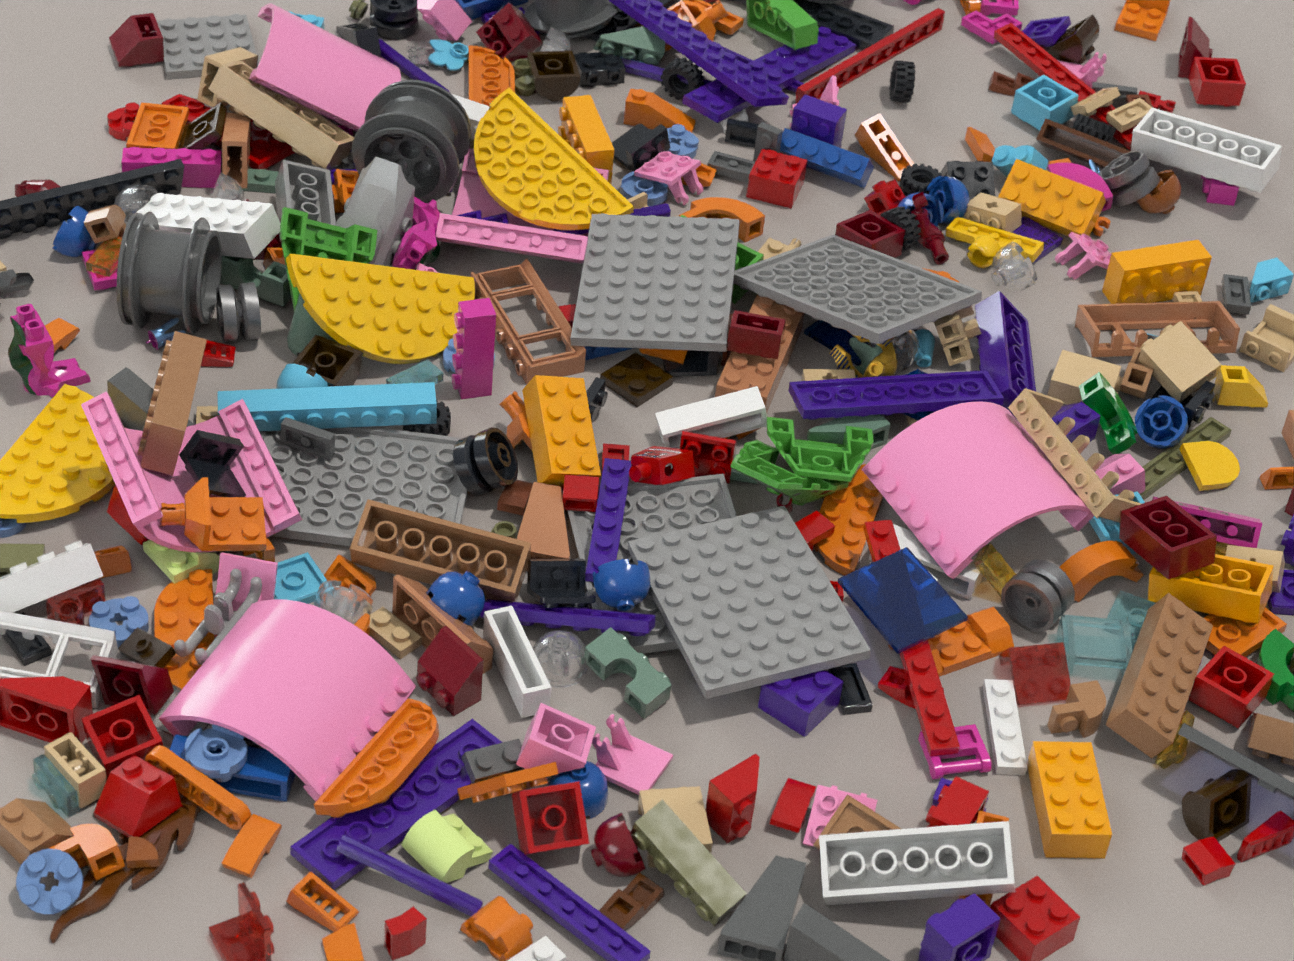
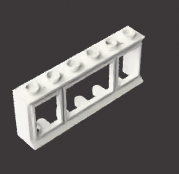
[0,611,118,709]

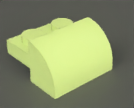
[143,540,220,584]
[401,810,493,883]

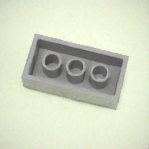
[275,160,336,242]

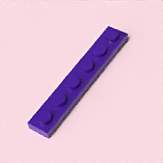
[585,458,631,582]
[480,599,656,636]
[488,843,651,961]

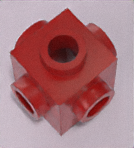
[864,179,905,216]

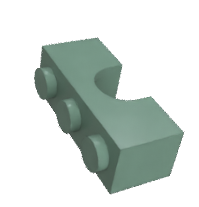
[220,255,292,307]
[584,627,672,719]

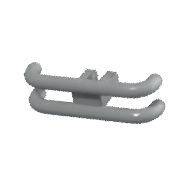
[174,569,262,665]

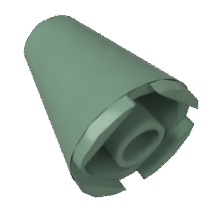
[287,294,339,355]

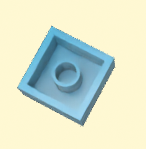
[1011,75,1079,131]

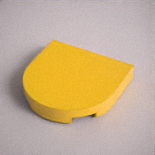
[1179,441,1240,491]

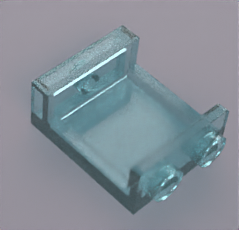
[1056,614,1135,679]

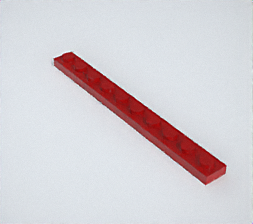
[795,8,945,104]
[994,23,1137,151]
[863,520,960,757]

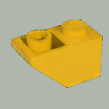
[1214,365,1268,408]

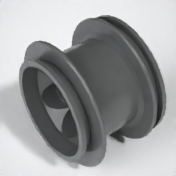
[524,0,619,39]
[352,80,471,203]
[117,212,222,334]

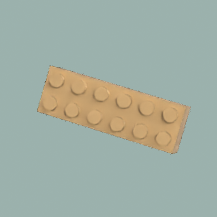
[209,61,354,169]

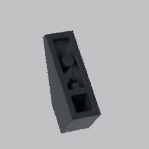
[336,23,381,55]

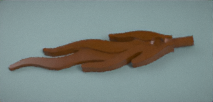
[50,797,201,943]

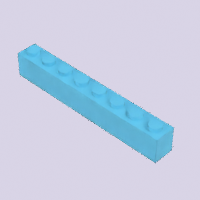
[217,382,437,431]

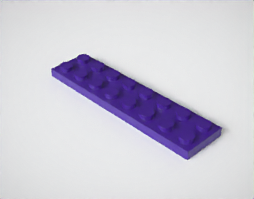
[788,370,1004,420]
[290,719,503,890]

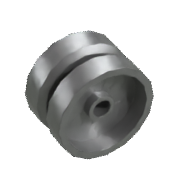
[1099,149,1160,206]
[216,282,261,343]
[1001,559,1075,632]

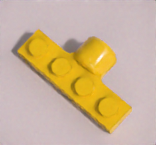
[946,217,1044,268]

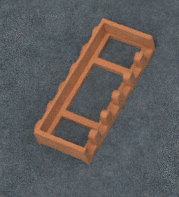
[471,259,586,385]
[1075,301,1240,357]

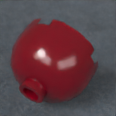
[590,813,647,877]

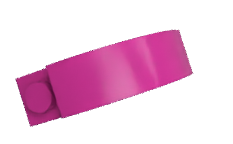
[1047,162,1113,211]

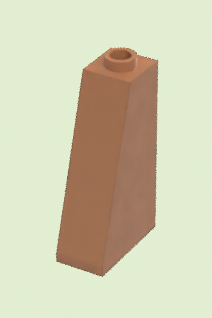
[222,113,251,188]
[517,482,570,571]

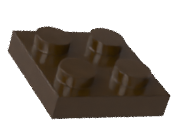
[180,102,227,150]
[600,352,673,407]

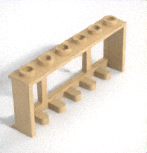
[1008,388,1141,523]

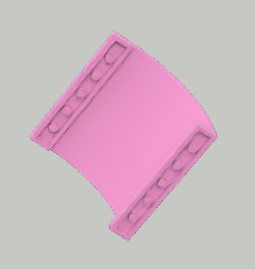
[249,3,401,132]
[436,148,609,264]
[81,391,302,552]
[862,402,1094,580]
[159,599,416,802]

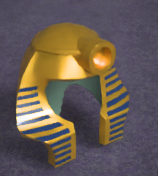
[829,335,898,378]

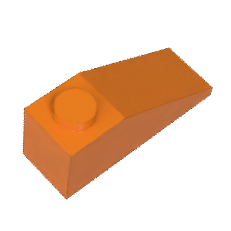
[624,89,696,133]
[854,114,914,181]

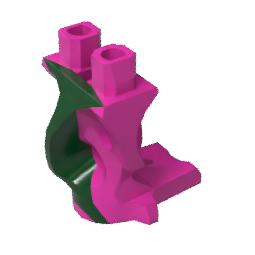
[392,197,440,270]
[8,304,91,397]

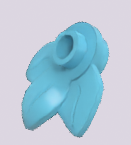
[428,40,469,71]

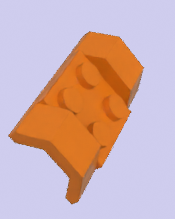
[888,607,1014,677]

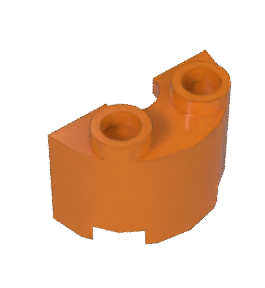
[460,896,533,961]

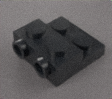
[574,51,626,88]

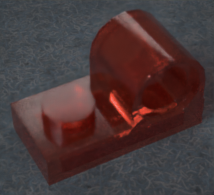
[46,578,105,626]

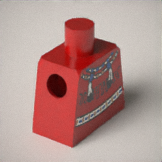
[629,446,695,485]

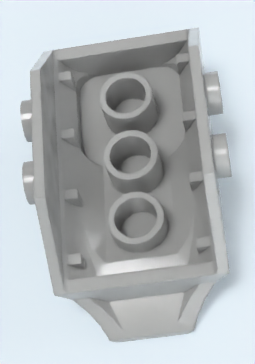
[335,157,415,266]

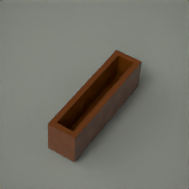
[1036,118,1130,169]

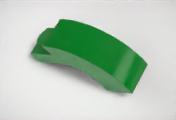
[1078,372,1138,455]
[1256,628,1294,712]

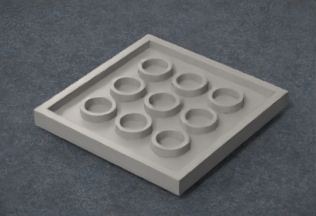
[157,14,259,80]

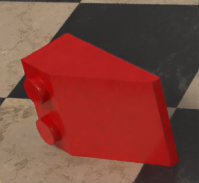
[0,676,93,744]

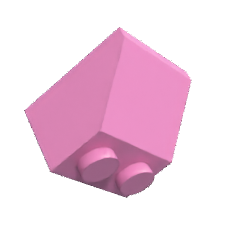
[417,0,472,41]
[1095,454,1145,495]
[516,703,596,773]

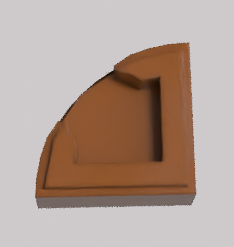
[126,837,160,868]

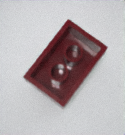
[1119,495,1217,580]

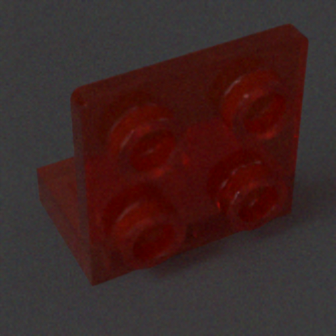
[999,642,1071,705]
[209,882,275,961]

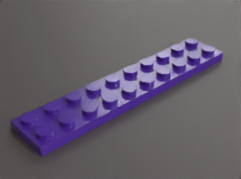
[608,0,789,107]
[682,27,856,123]

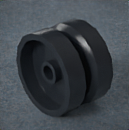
[370,0,419,39]
[453,427,518,496]

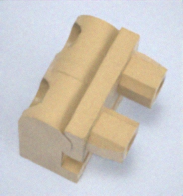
[934,306,981,366]

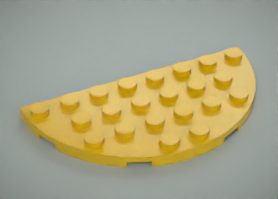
[474,88,634,230]
[286,254,475,364]
[0,384,115,523]

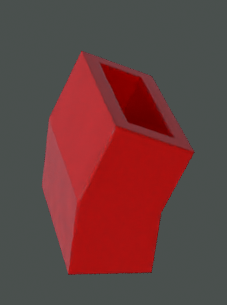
[562,475,599,512]
[1182,836,1236,886]
[384,907,427,961]

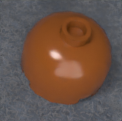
[1136,170,1181,214]

